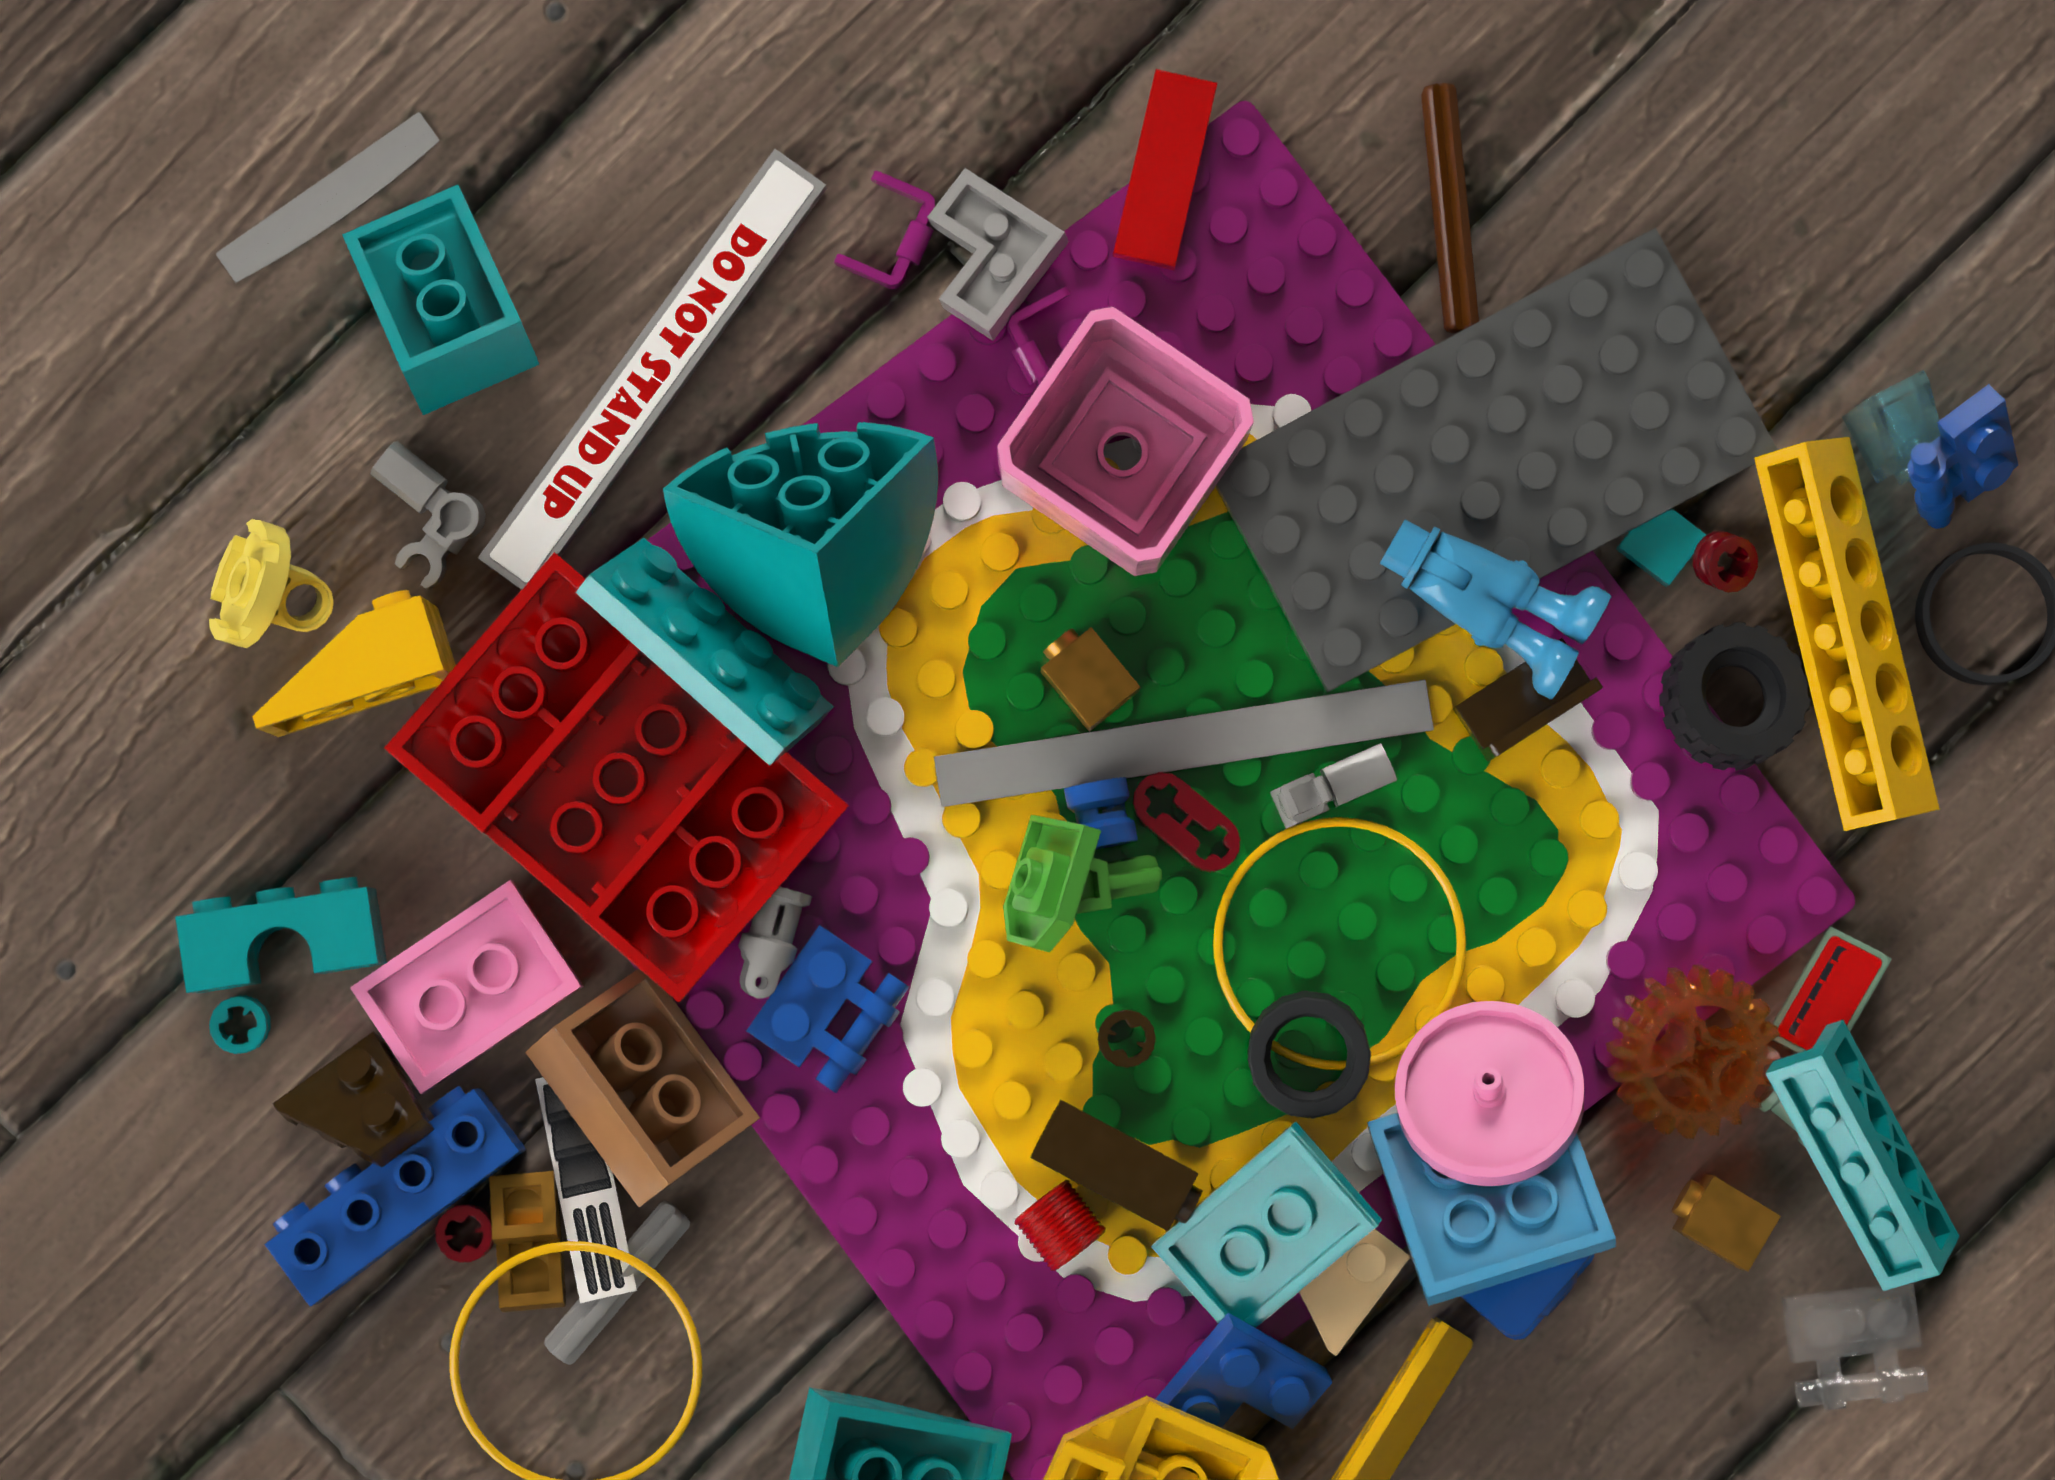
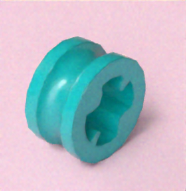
[209,995,271,1054]

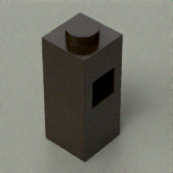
[1030,1099,1203,1231]

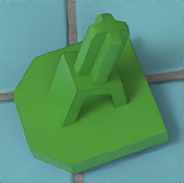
[1003,815,1162,953]

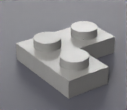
[927,168,1069,341]

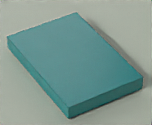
[1151,1122,1382,1328]

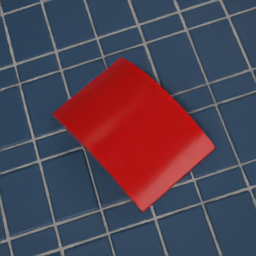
[384,552,849,1003]

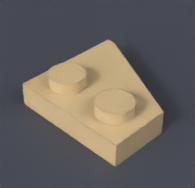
[1299,1229,1411,1356]

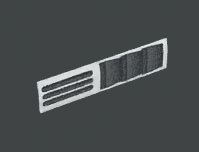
[535,1077,637,1304]

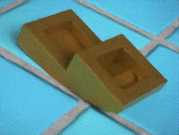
[489,1171,566,1312]

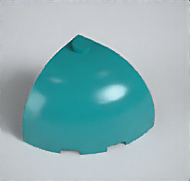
[663,422,938,667]

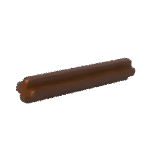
[1421,83,1479,333]

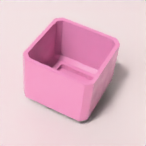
[997,307,1254,576]

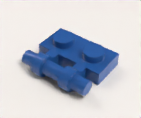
[1907,384,2019,529]
[746,925,909,1093]

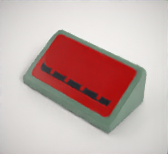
[1765,926,1892,1055]

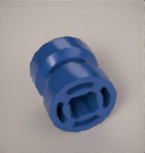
[1064,777,1138,850]

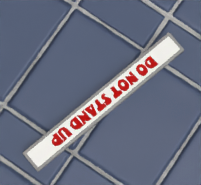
[478,149,827,590]

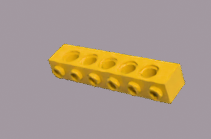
[1754,437,1940,831]

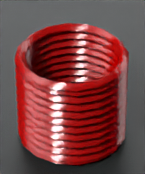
[1015,1180,1106,1271]

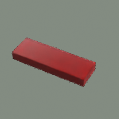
[1113,69,1218,271]

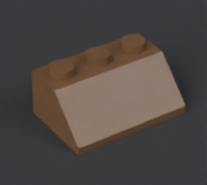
[525,969,760,1207]

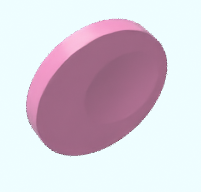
[1395,1001,1585,1186]

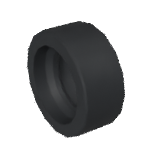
[1247,991,1371,1119]

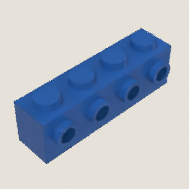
[264,1086,527,1307]

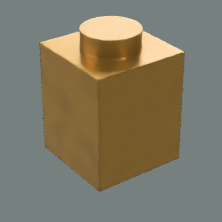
[1041,627,1140,732]
[1672,1174,1781,1272]

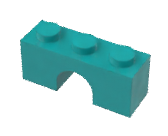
[175,877,387,994]

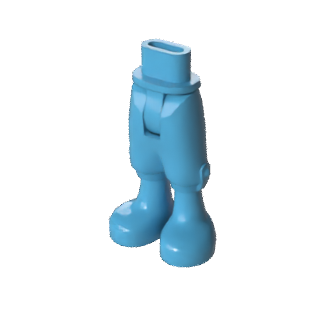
[1379,519,1611,700]

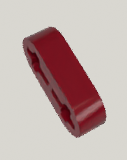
[1133,772,1240,872]

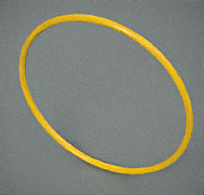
[1213,817,1466,1070]
[449,1241,702,1480]

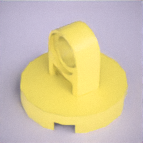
[209,519,334,648]

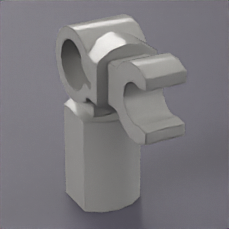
[370,441,486,589]
[1270,743,1397,829]

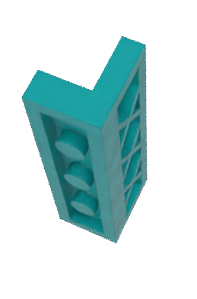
[1765,1020,1960,1291]

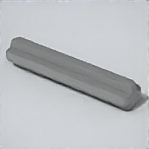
[544,1201,690,1365]

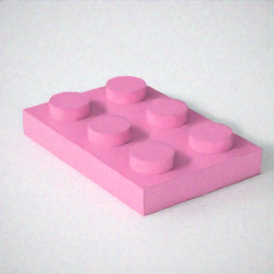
[350,880,584,1094]

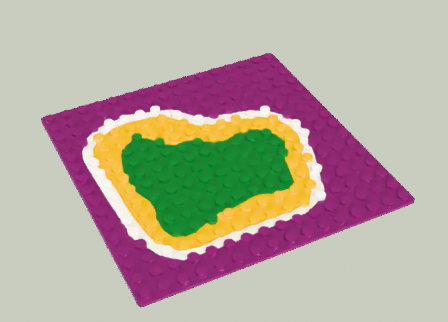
[628,101,1855,1480]

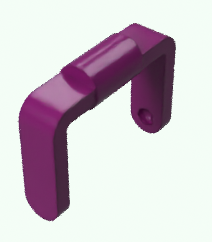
[833,171,936,289]
[1007,286,1071,386]

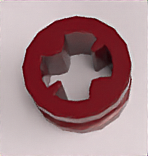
[1692,530,1758,593]
[435,1204,494,1263]

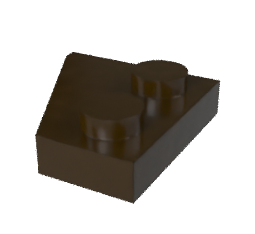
[273,1031,435,1168]

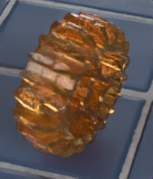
[1605,964,1781,1139]

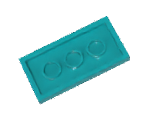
[576,538,834,765]

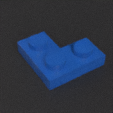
[1156,1313,1332,1429]

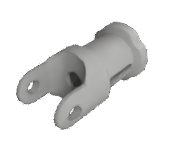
[739,887,812,999]

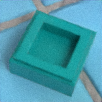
[1616,509,1706,588]

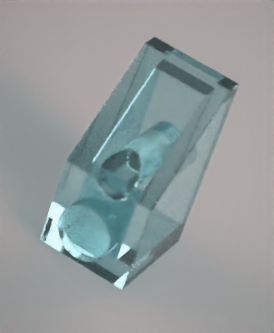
[1842,370,1940,486]

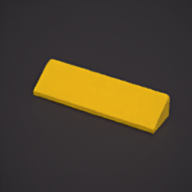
[1330,1317,1473,1480]

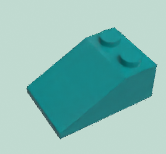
[342,184,539,415]
[789,1387,1012,1480]

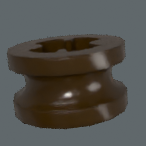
[1097,1010,1156,1068]

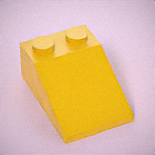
[252,590,456,737]

